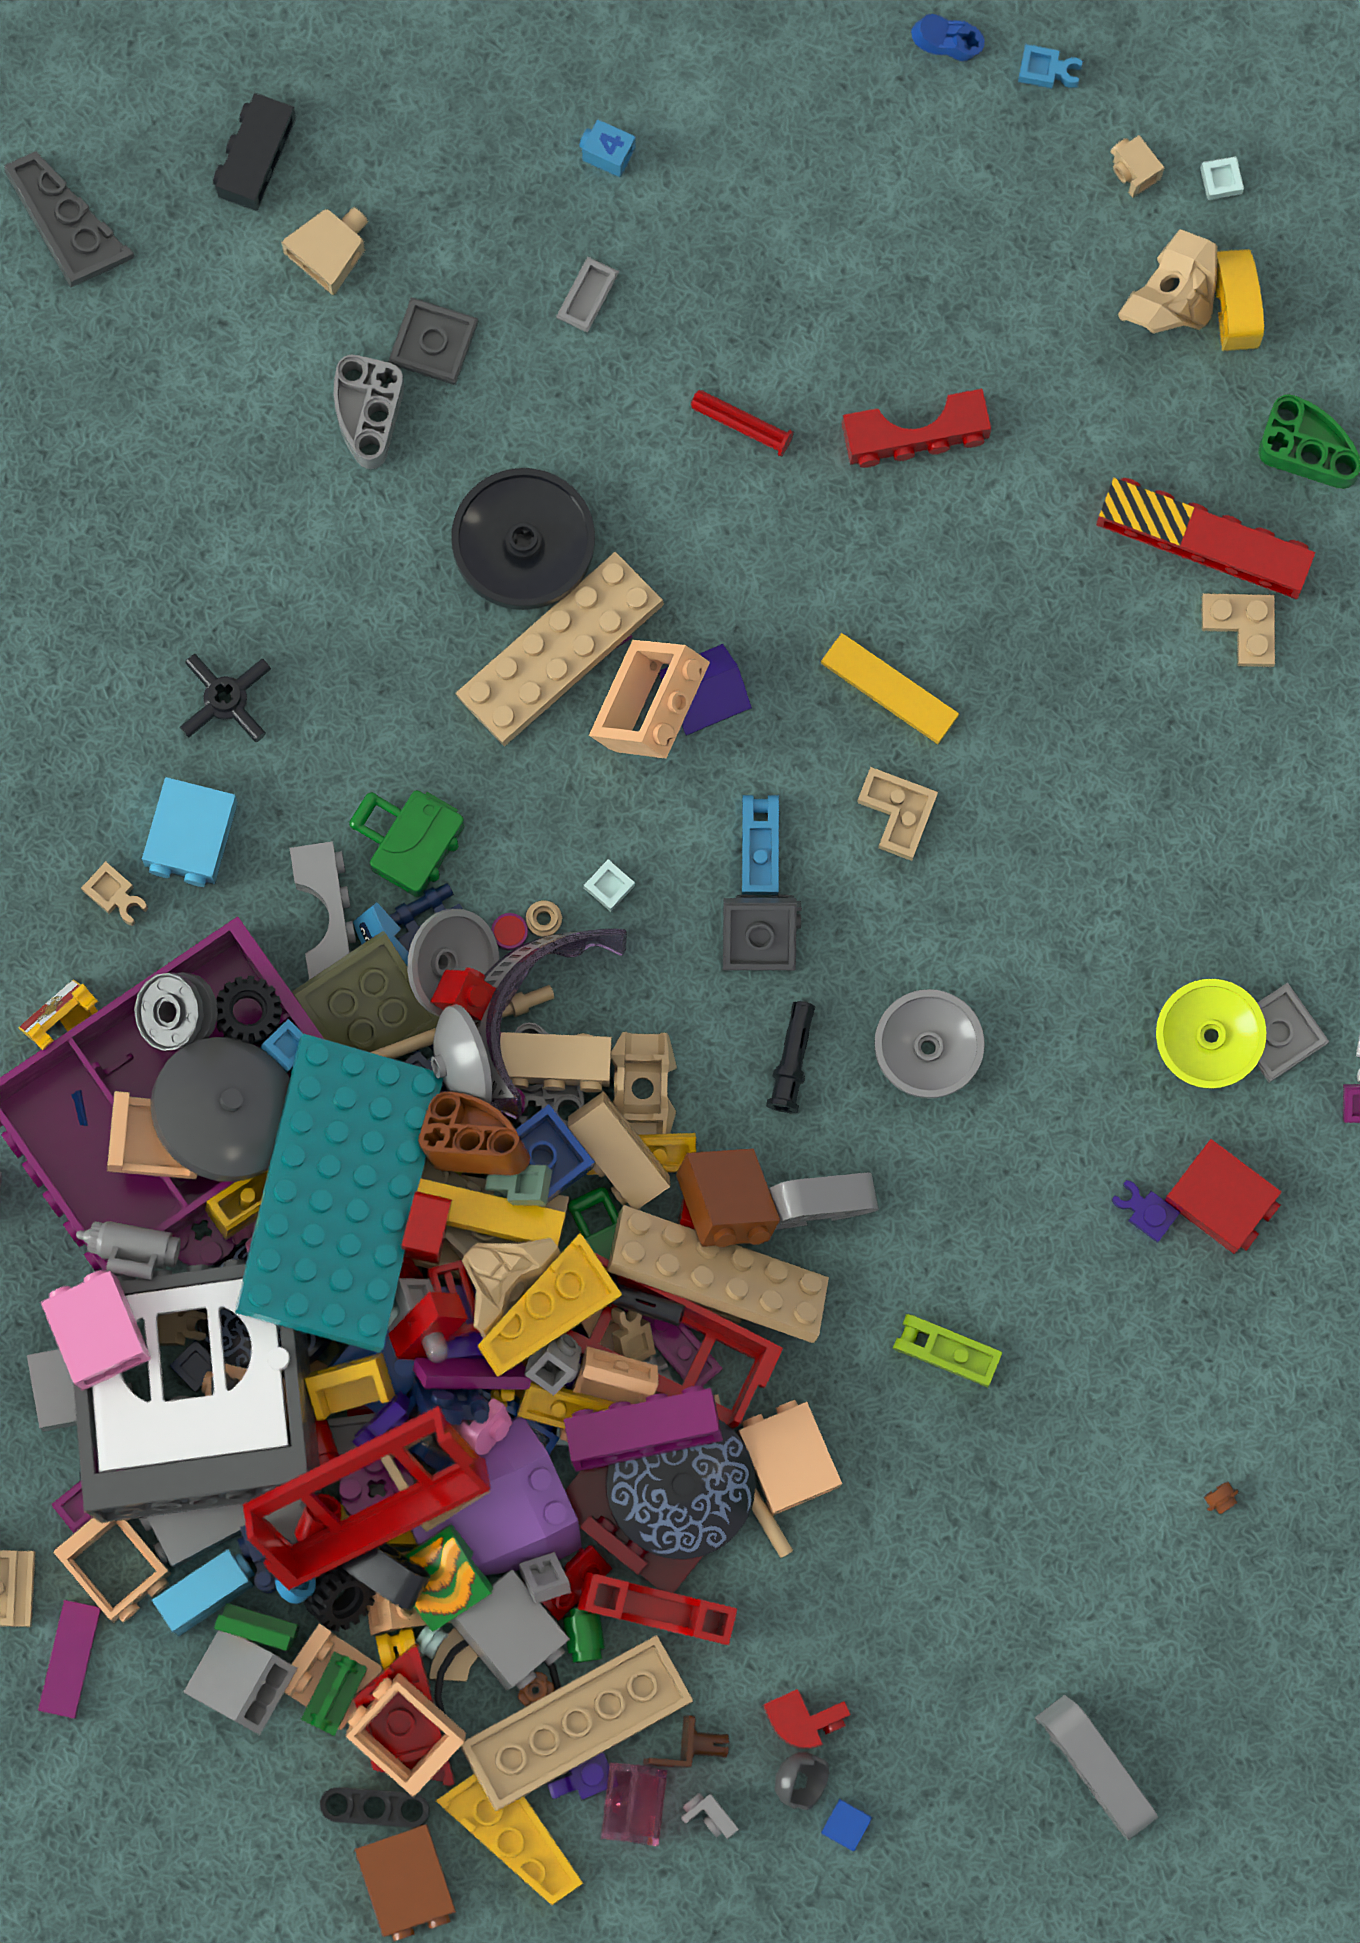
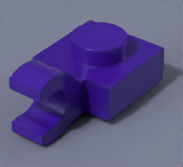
[547,1752,617,1800]

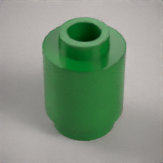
[563,1608,605,1663]

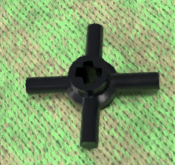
[179,654,271,742]

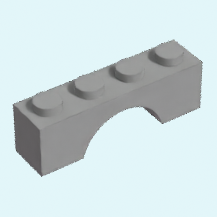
[290,841,356,980]

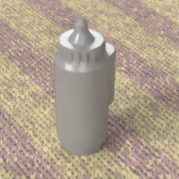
[76,1221,181,1280]

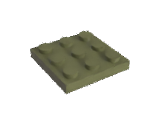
[292,931,439,1052]

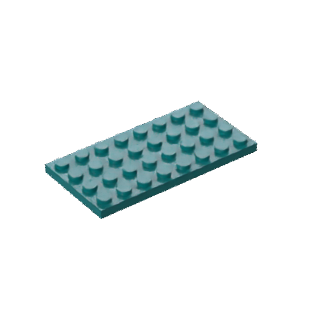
[235,1033,443,1353]

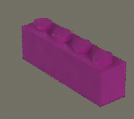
[564,1386,723,1471]

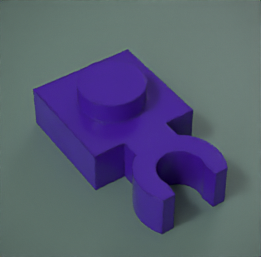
[1112,1180,1180,1243]
[352,1391,411,1447]

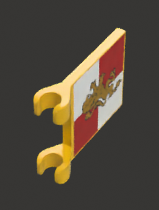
[18,980,99,1050]

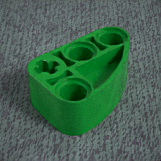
[1258,394,1360,489]

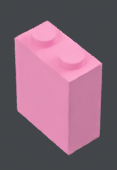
[41,1270,151,1390]

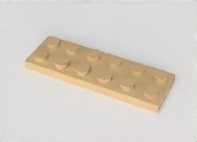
[455,552,664,747]
[607,1205,829,1343]
[460,1635,693,1812]

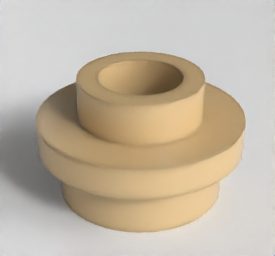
[526,900,562,937]

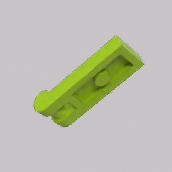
[893,1314,1003,1388]

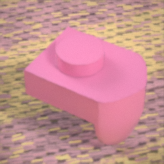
[451,1398,513,1455]

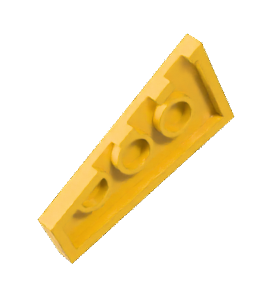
[477,1233,622,1377]
[436,1774,583,1905]

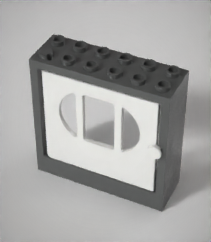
[73,1259,322,1523]

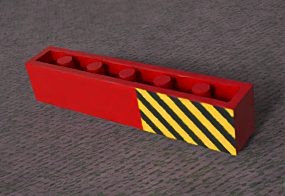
[1096,478,1316,600]

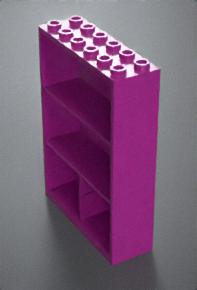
[0,916,324,1277]

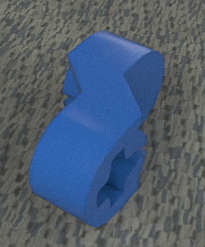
[911,14,985,62]

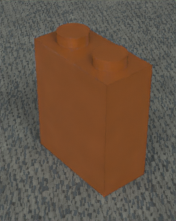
[676,1149,780,1247]
[355,1824,456,1942]

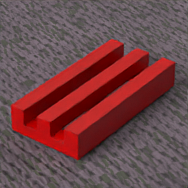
[427,1260,480,1342]

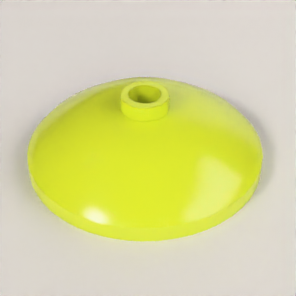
[1156,979,1266,1089]

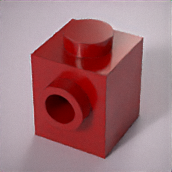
[430,967,496,1021]

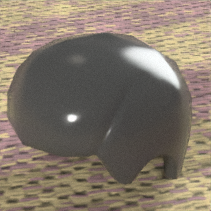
[774,1752,829,1810]

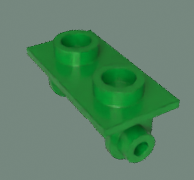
[301,1651,368,1736]

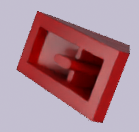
[401,1191,452,1265]

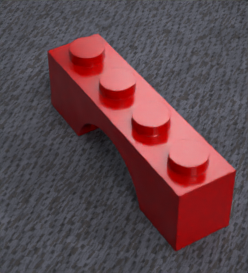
[842,389,991,468]
[577,1572,738,1645]

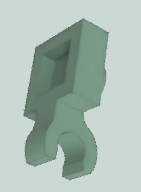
[485,1165,552,1205]

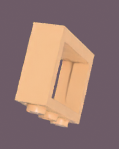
[589,640,710,759]

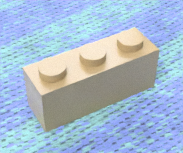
[499,1032,612,1092]
[568,1091,670,1210]

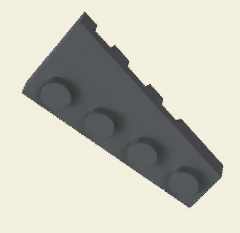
[4,151,134,287]

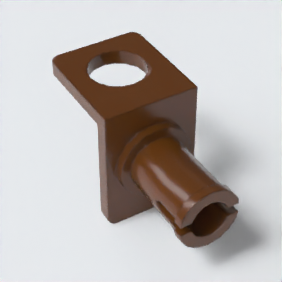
[643,1715,729,1768]

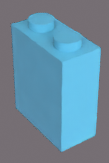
[142,777,238,887]
[152,1549,255,1636]

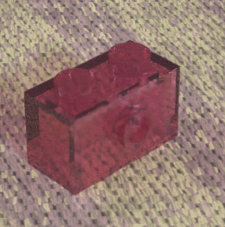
[601,1763,668,1846]

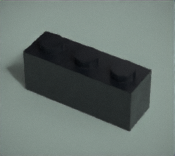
[213,93,296,211]

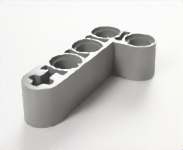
[1034,1695,1158,1841]

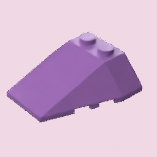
[411,1416,582,1576]

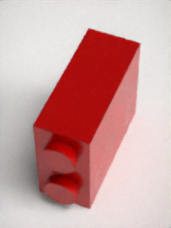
[1164,1139,1281,1254]

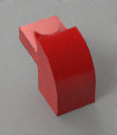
[763,1689,851,1749]

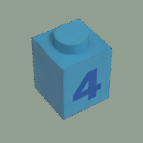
[579,119,636,178]

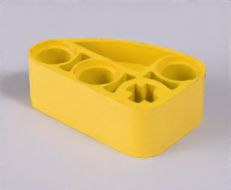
[1216,249,1264,351]

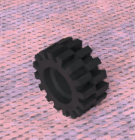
[216,976,282,1045]
[304,1566,376,1632]

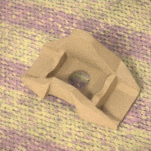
[1118,229,1217,333]
[611,1032,677,1135]
[462,1238,561,1339]

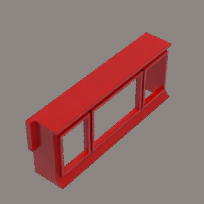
[564,1253,783,1429]
[243,1406,491,1590]

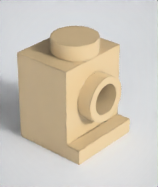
[1111,135,1164,198]

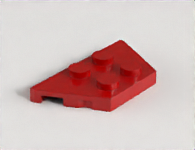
[354,1643,455,1786]

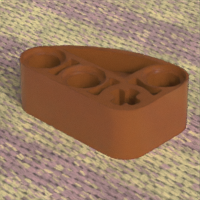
[419,1091,530,1176]

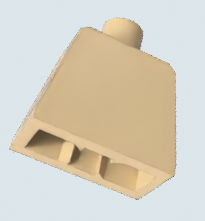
[282,207,368,295]

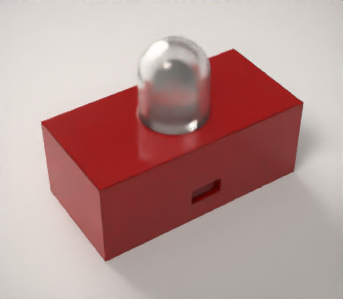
[388,1291,468,1363]

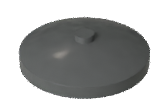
[151,1037,290,1182]

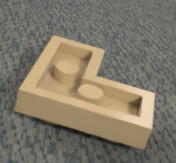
[1202,594,1275,667]
[857,767,938,861]

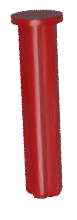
[691,390,794,457]

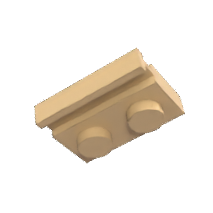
[0,1550,36,1627]

